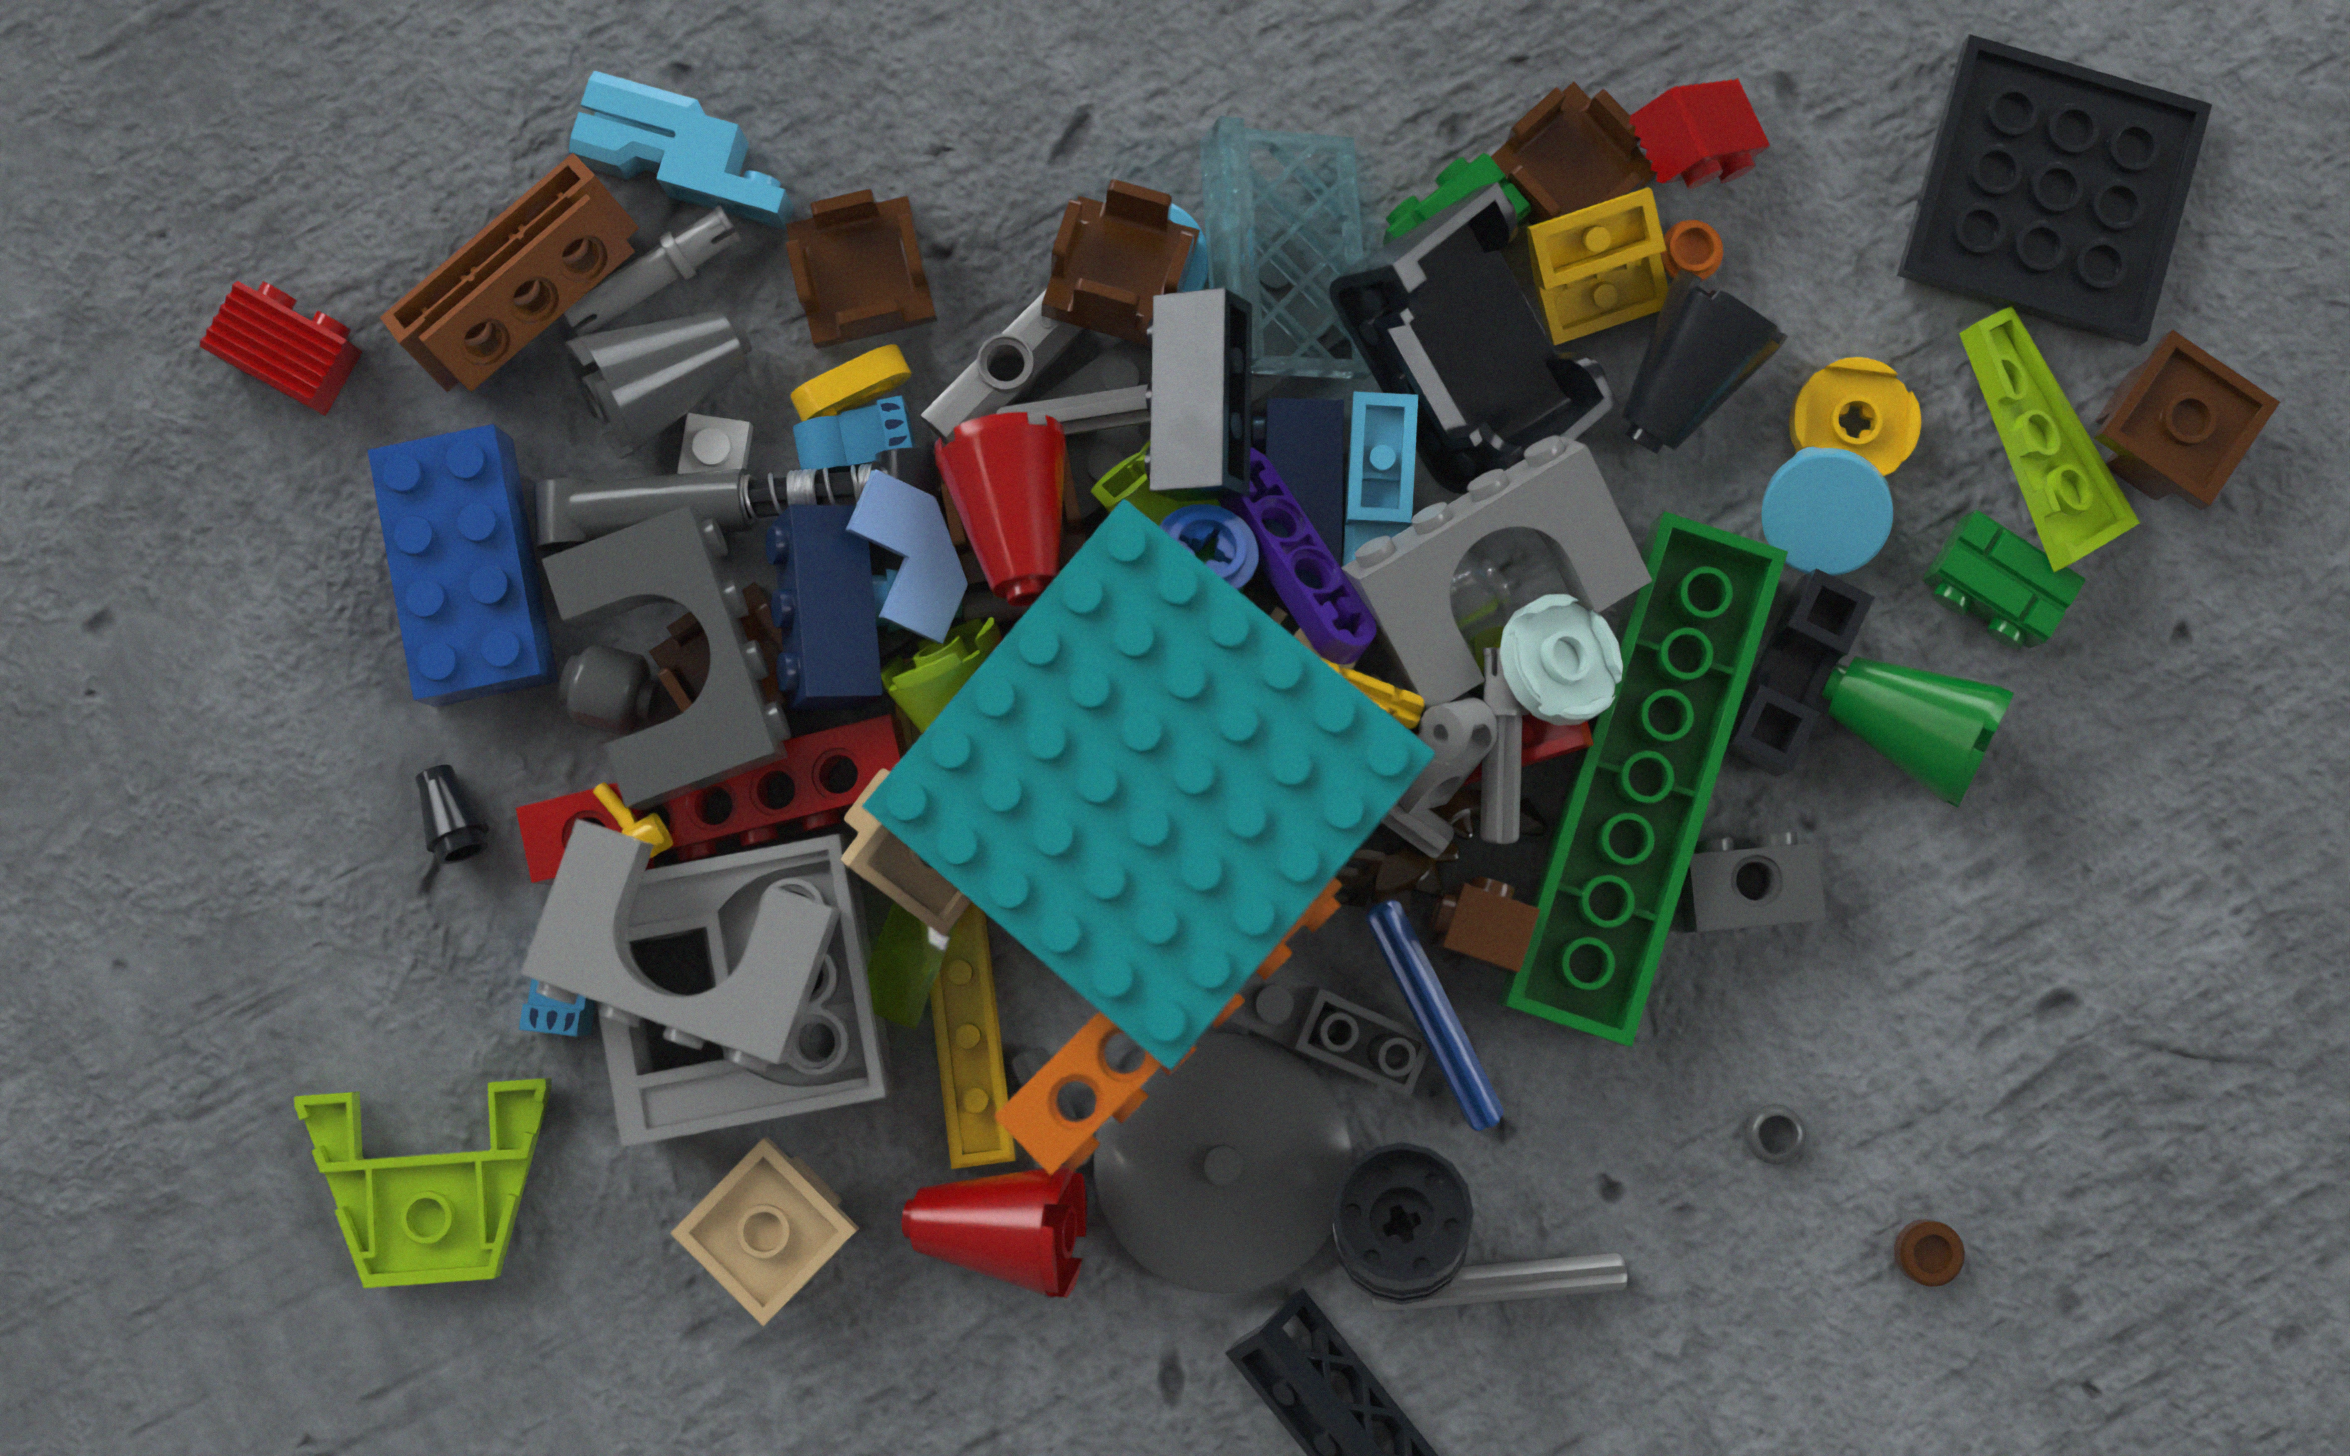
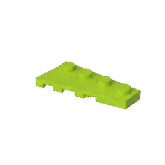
[1959,306,2140,573]

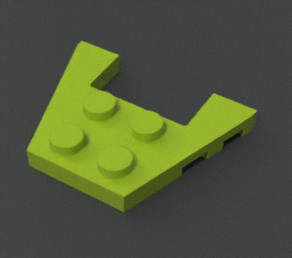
[294,1077,552,1288]

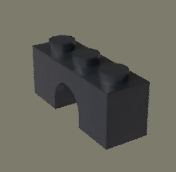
[1725,568,1875,777]

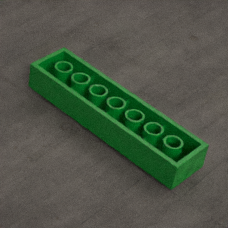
[1497,511,1788,1047]

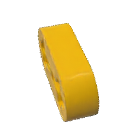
[790,344,912,422]

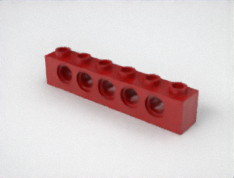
[516,714,908,885]

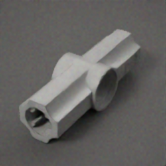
[920,290,1087,445]

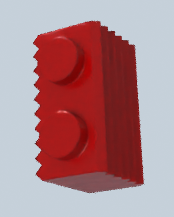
[1629,78,1770,189]
[199,281,363,417]

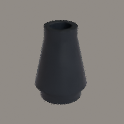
[415,764,489,864]

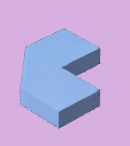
[846,469,968,644]

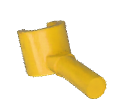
[593,782,673,858]

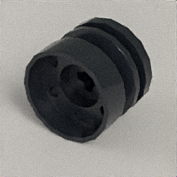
[1332,1142,1474,1305]

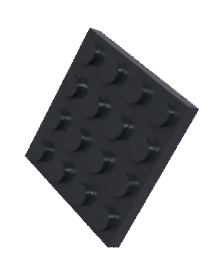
[1897,34,2212,346]

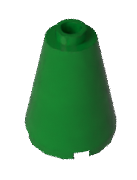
[1821,656,2014,808]

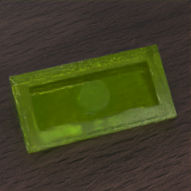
[867,901,960,1030]

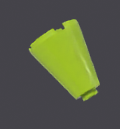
[880,617,1003,734]

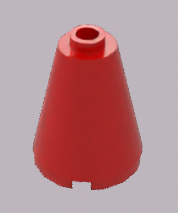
[935,412,1066,606]
[902,1165,1087,1298]

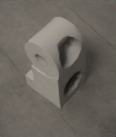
[1399,698,1498,814]

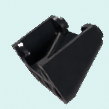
[1329,182,1618,494]

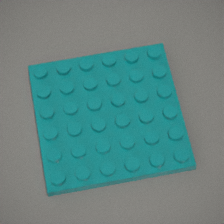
[862,498,1436,1071]

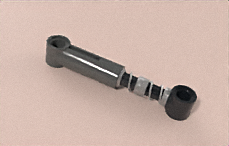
[534,447,942,552]

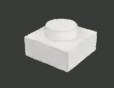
[677,413,753,474]

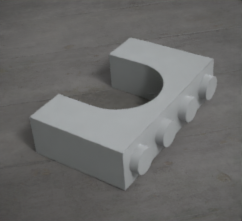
[1341,436,1652,711]
[520,819,841,1072]

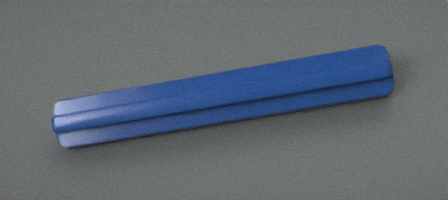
[1365,899,1504,1131]

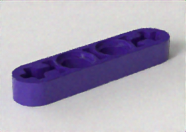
[1217,448,1376,665]

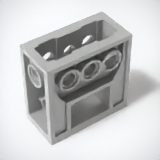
[597,834,900,1147]

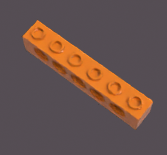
[993,878,1343,1175]

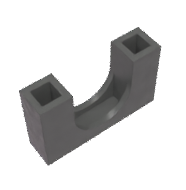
[542,505,791,810]

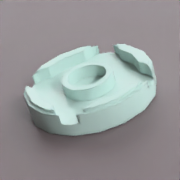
[1500,594,1623,726]

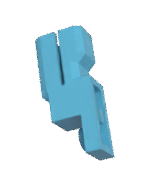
[568,71,794,230]
[1342,391,1418,567]

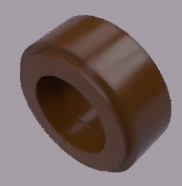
[1894,1219,1965,1287]

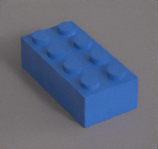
[367,424,559,707]

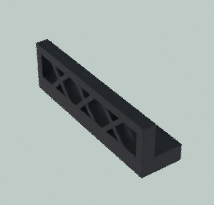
[1225,1288,1438,1456]

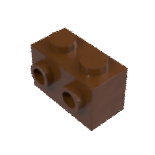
[1426,876,1540,972]

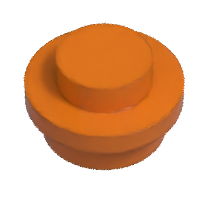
[1660,220,1723,282]

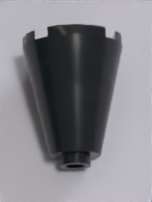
[1621,269,1788,454]

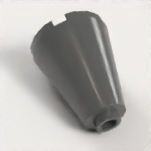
[565,310,752,459]

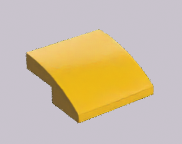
[1527,187,1669,346]

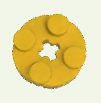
[1789,357,1921,477]

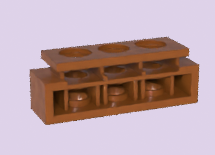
[380,153,639,393]

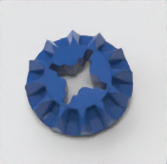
[1159,504,1258,591]

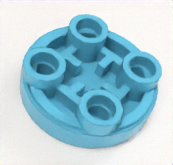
[1762,446,1893,576]

